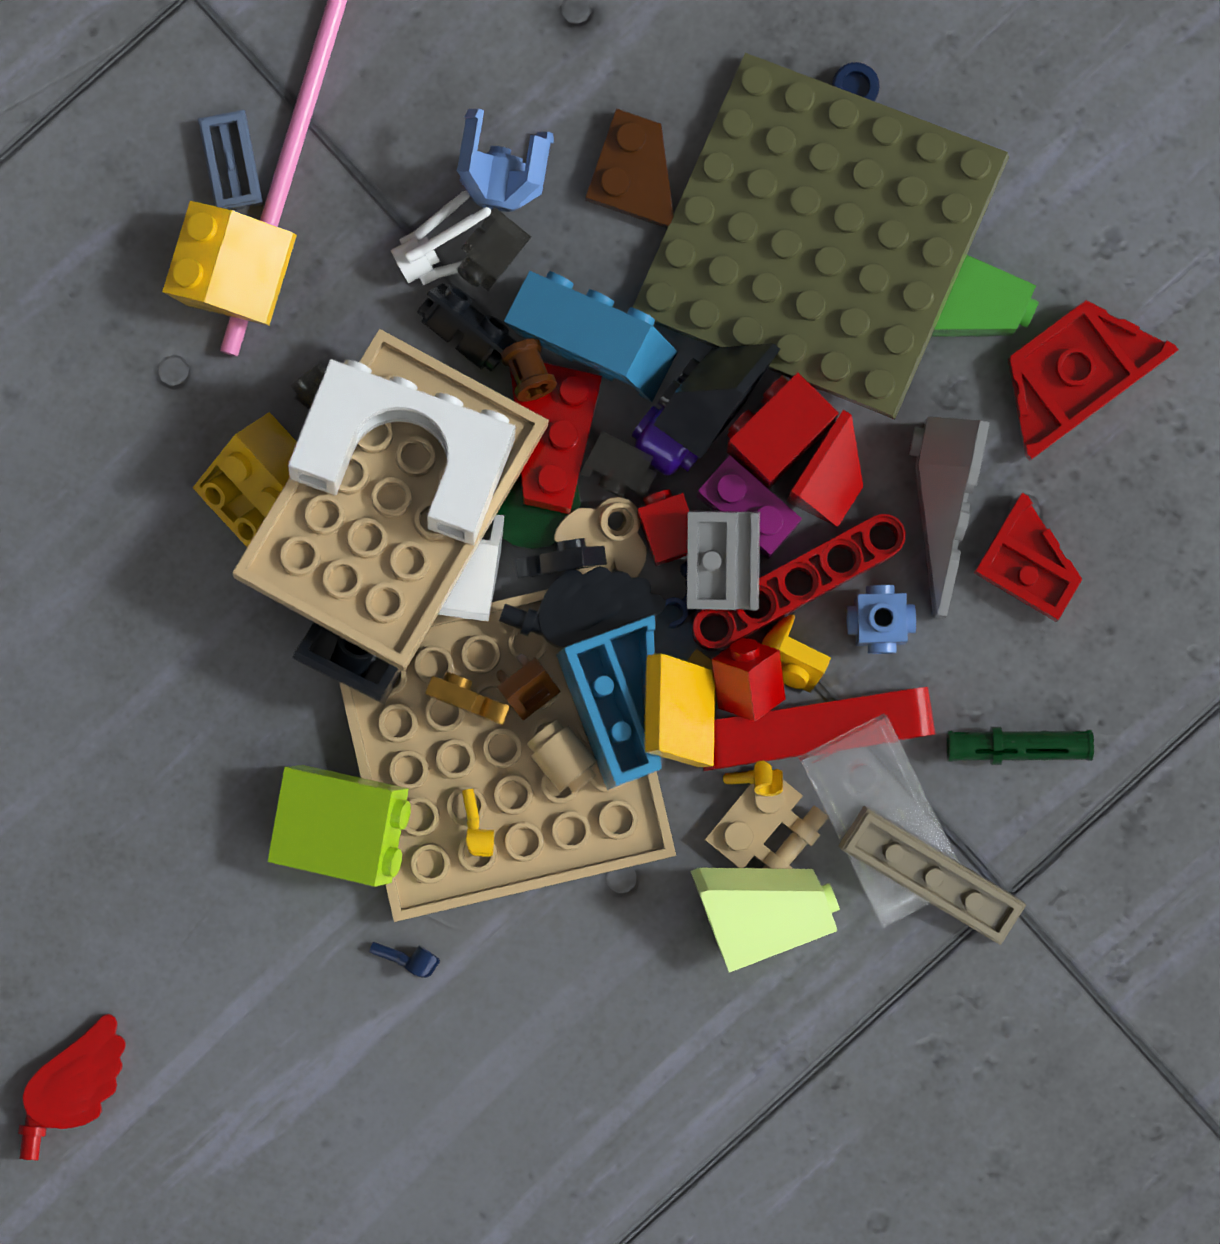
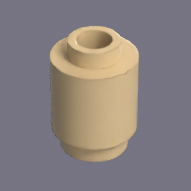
[527,719,597,793]

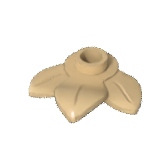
[554,497,647,578]

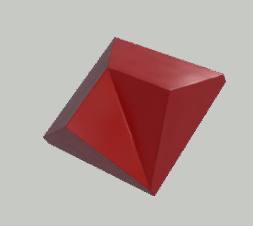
[787,409,863,527]

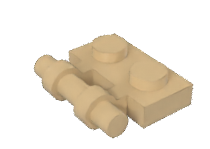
[705,780,829,869]

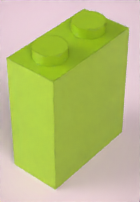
[267,765,411,887]

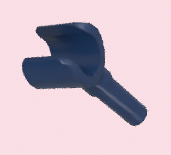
[369,942,440,978]

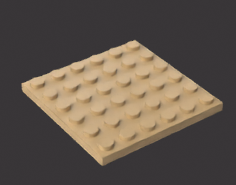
[339,589,676,922]

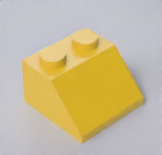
[162,201,297,326]

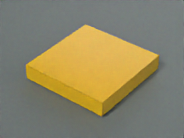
[644,654,715,767]

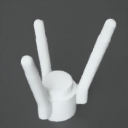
[391,191,492,285]

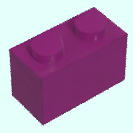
[697,455,802,559]

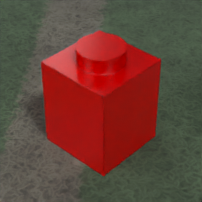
[637,489,689,567]
[711,638,786,721]

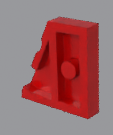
[974,493,1083,622]

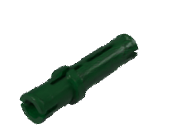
[946,727,1094,765]

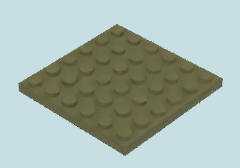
[633,53,1009,420]

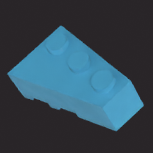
[504,271,678,402]
[556,615,662,790]

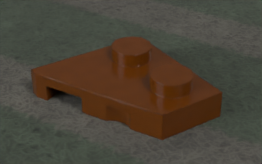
[585,108,674,229]

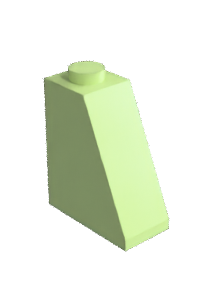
[691,868,840,973]

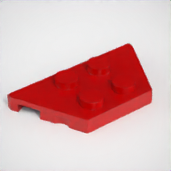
[1008,300,1179,461]

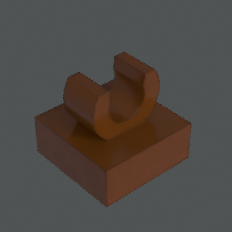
[496,654,561,721]

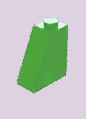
[931,255,1039,337]

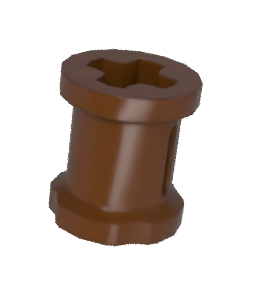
[501,338,557,402]

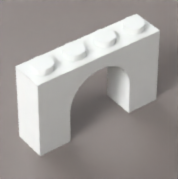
[288,359,515,546]

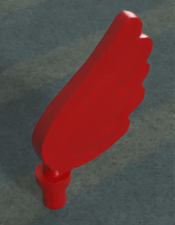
[18,1014,126,1160]

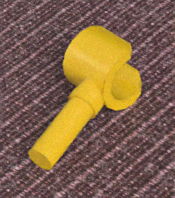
[723,761,783,796]
[462,789,494,857]

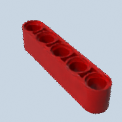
[692,514,906,652]
[703,687,936,771]

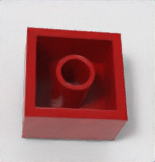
[726,372,839,489]

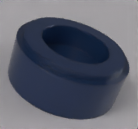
[832,62,880,102]

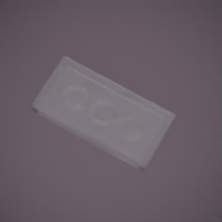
[798,713,958,927]

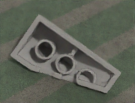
[909,417,990,620]

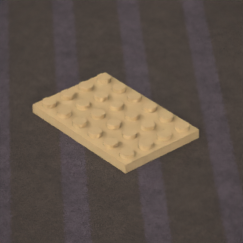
[233,329,548,671]

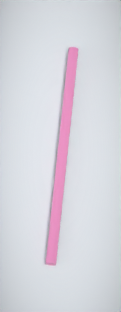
[220,0,347,357]

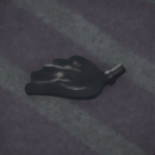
[499,566,666,649]

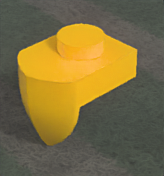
[762,614,831,693]

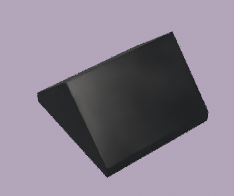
[293,622,402,705]

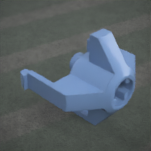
[457,109,554,212]

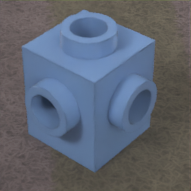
[846,585,916,654]

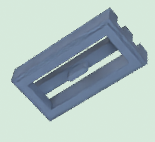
[198,110,264,210]

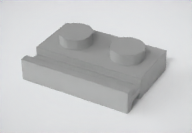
[687,511,760,610]

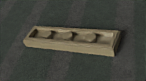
[838,805,1026,945]

